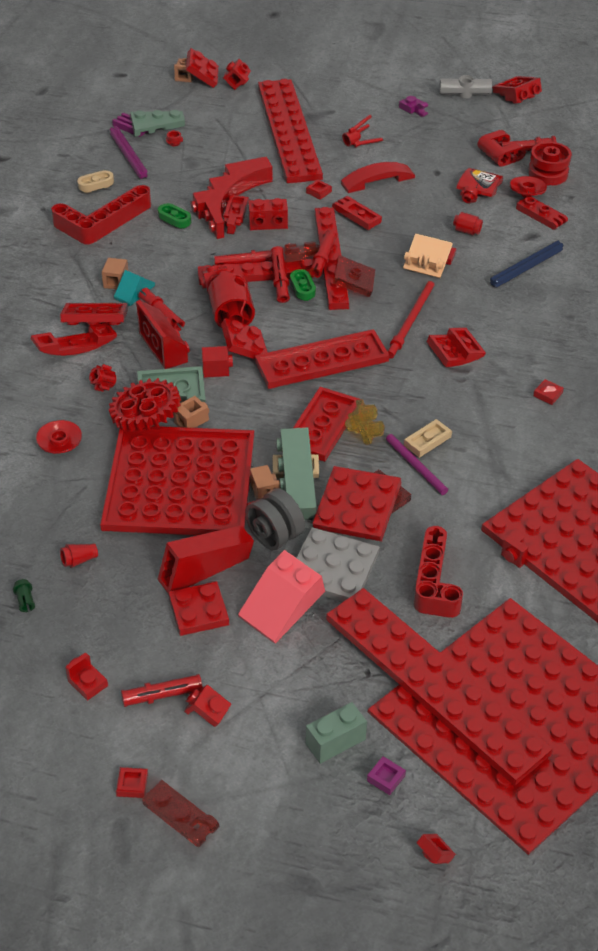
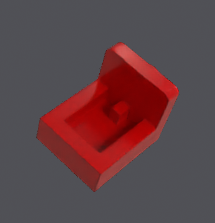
[184,684,231,727]

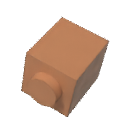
[102,258,128,290]

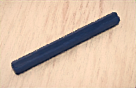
[490,241,564,288]

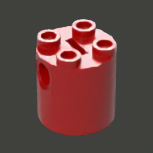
[208,271,255,328]

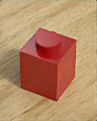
[202,346,233,378]

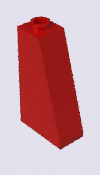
[158,525,254,594]

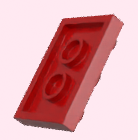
[60,303,128,325]

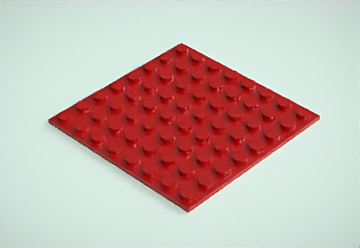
[368,598,598,855]

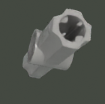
[440,75,492,98]

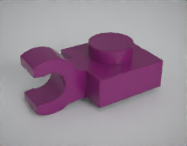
[399,96,428,117]

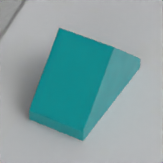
[114,270,155,306]

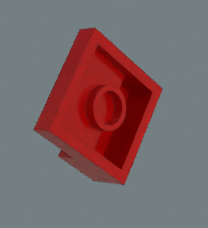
[492,76,542,104]

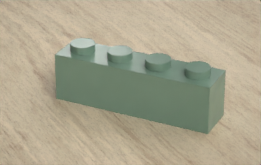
[276,427,316,520]

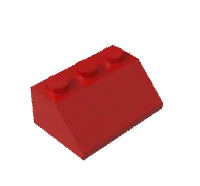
[136,300,190,369]

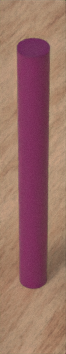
[386,434,448,495]

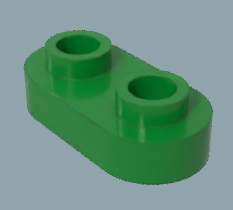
[158,203,191,229]
[290,269,316,301]

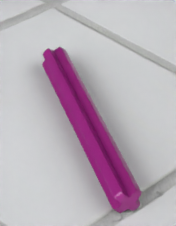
[110,126,148,179]

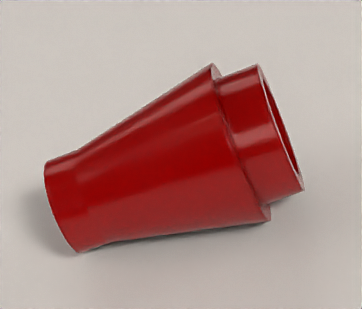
[60,543,98,568]

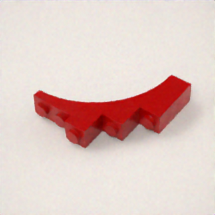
[191,156,273,239]

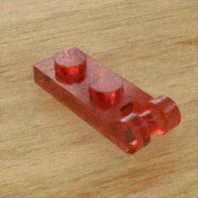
[142,780,220,847]

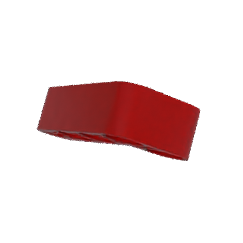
[414,526,463,618]

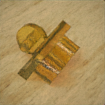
[345,399,385,445]

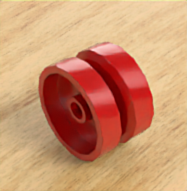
[528,141,572,186]

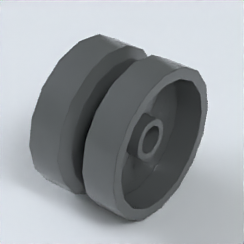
[245,488,305,551]

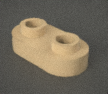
[78,170,114,193]

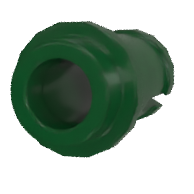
[13,579,35,612]

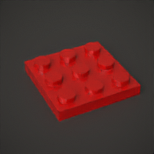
[312,466,402,542]

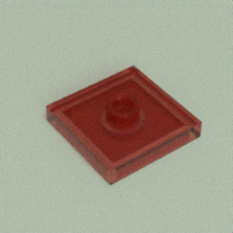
[333,255,376,297]

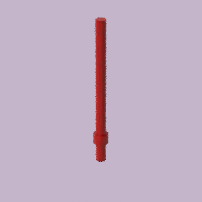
[387,281,435,359]

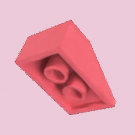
[238,550,325,644]

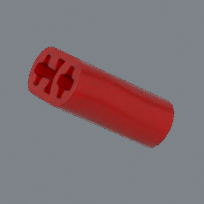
[477,130,526,167]

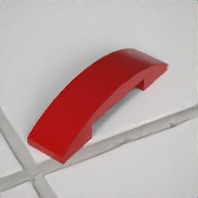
[341,162,415,193]
[31,322,117,356]

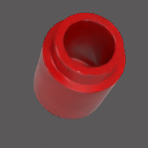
[453,212,483,235]

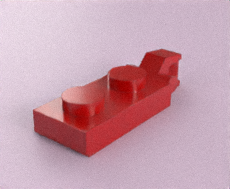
[223,195,249,234]

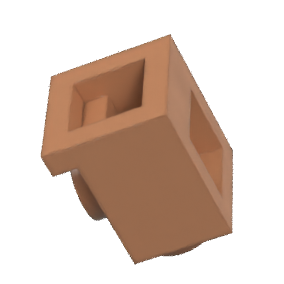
[174,58,194,82]
[174,396,209,428]
[250,465,280,500]

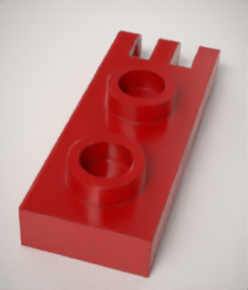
[332,196,382,230]
[516,196,568,230]

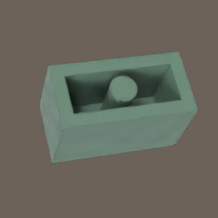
[306,702,367,764]

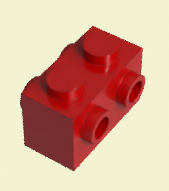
[248,198,288,230]

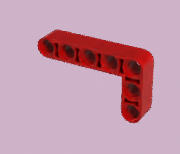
[51,185,151,244]

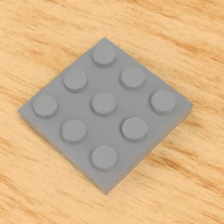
[297,527,380,602]

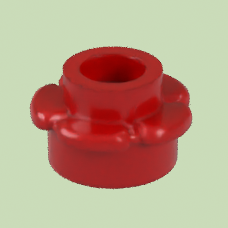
[166,130,183,147]
[460,186,478,204]

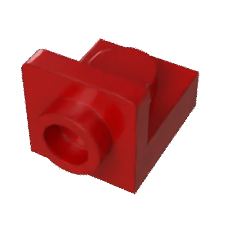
[66,653,108,701]

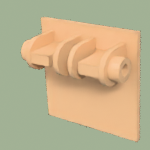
[403,233,453,278]

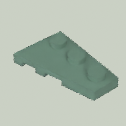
[130,110,185,136]
[137,366,206,403]

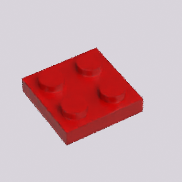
[186,48,218,88]
[221,318,268,359]
[169,581,229,636]

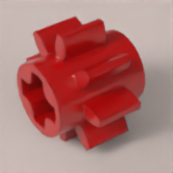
[89,364,116,392]

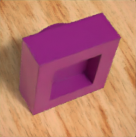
[367,756,406,795]

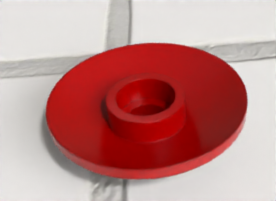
[510,176,547,197]
[36,420,82,454]

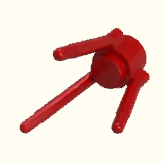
[342,115,383,148]

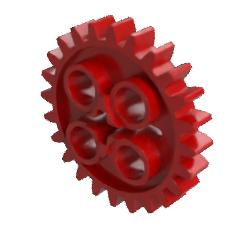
[108,378,181,432]

